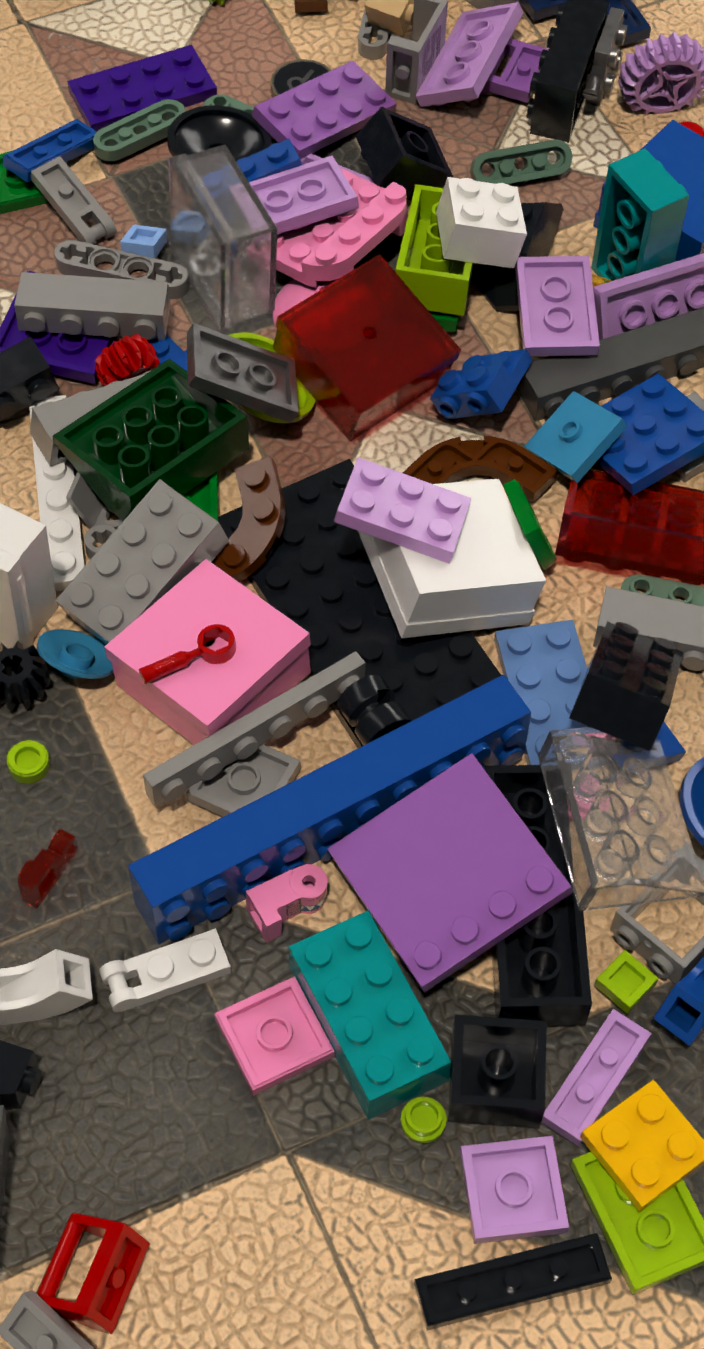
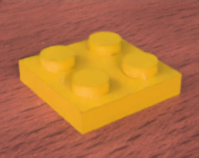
[580,1079,704,1212]

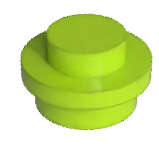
[400,1097,447,1143]

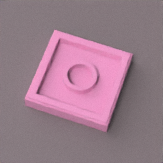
[214,976,335,1096]

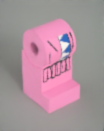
[246,864,328,943]

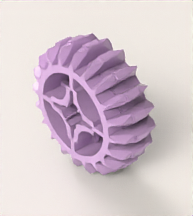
[618,31,704,115]

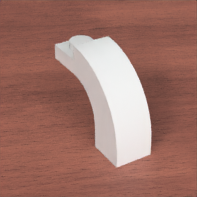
[0,949,93,1025]

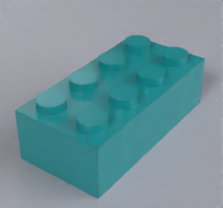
[591,148,689,283]
[288,910,452,1120]

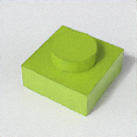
[594,950,659,1014]

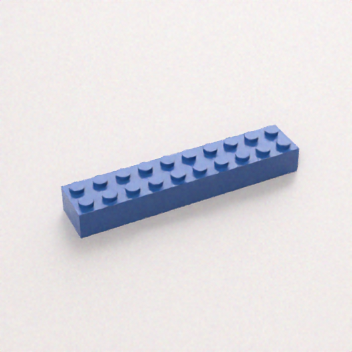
[128,674,531,945]

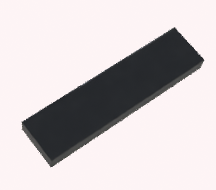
[414,1233,612,1330]

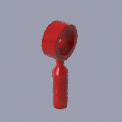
[139,624,236,684]

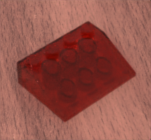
[555,469,704,585]

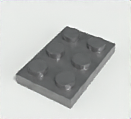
[186,323,299,423]

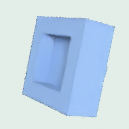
[120,224,167,258]

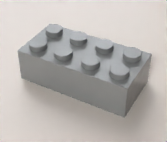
[55,479,229,645]

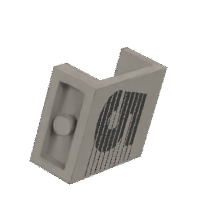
[385,0,448,105]

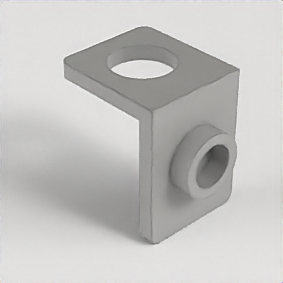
[66,471,123,529]

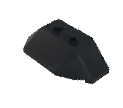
[471,202,564,312]

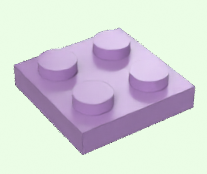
[460,1136,569,1244]

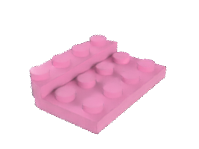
[248,168,408,287]

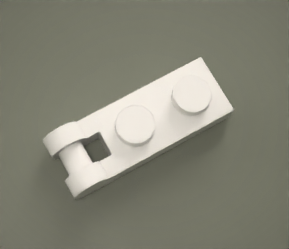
[99,928,231,1012]

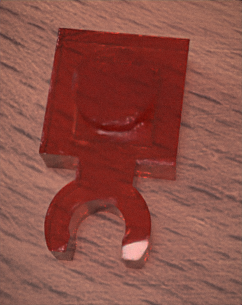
[17,829,78,909]

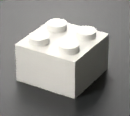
[436,177,527,268]

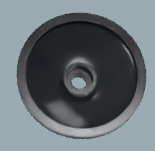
[167,105,271,177]

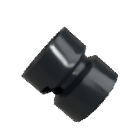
[338,675,412,746]

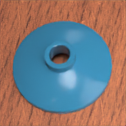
[37,629,113,679]

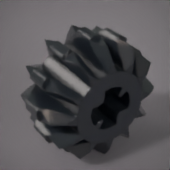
[0,640,50,712]

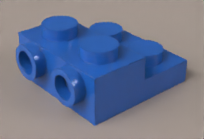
[430,349,533,420]

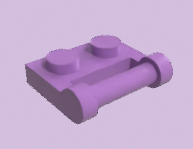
[481,38,549,103]

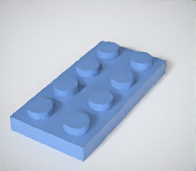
[494,620,612,771]

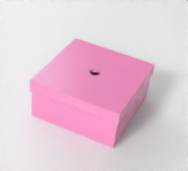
[104,559,311,745]

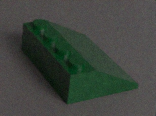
[52,359,249,521]

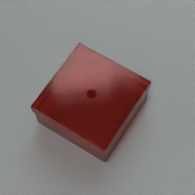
[273,254,461,442]

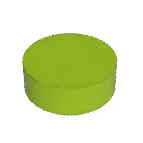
[7,740,50,784]

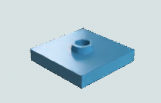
[524,391,628,483]

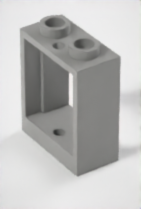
[610,844,704,984]

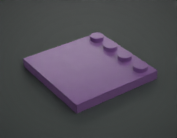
[327,753,573,992]

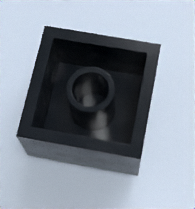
[356,106,453,201]
[448,1015,547,1128]

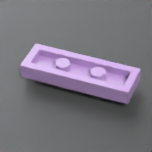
[542,1009,652,1147]

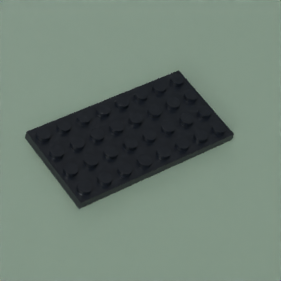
[218,459,501,748]

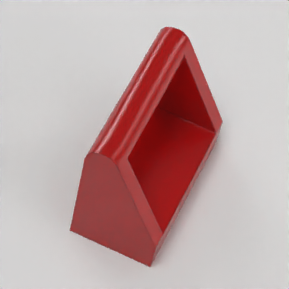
[36,1213,150,1334]

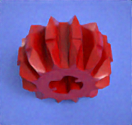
[94,334,160,386]

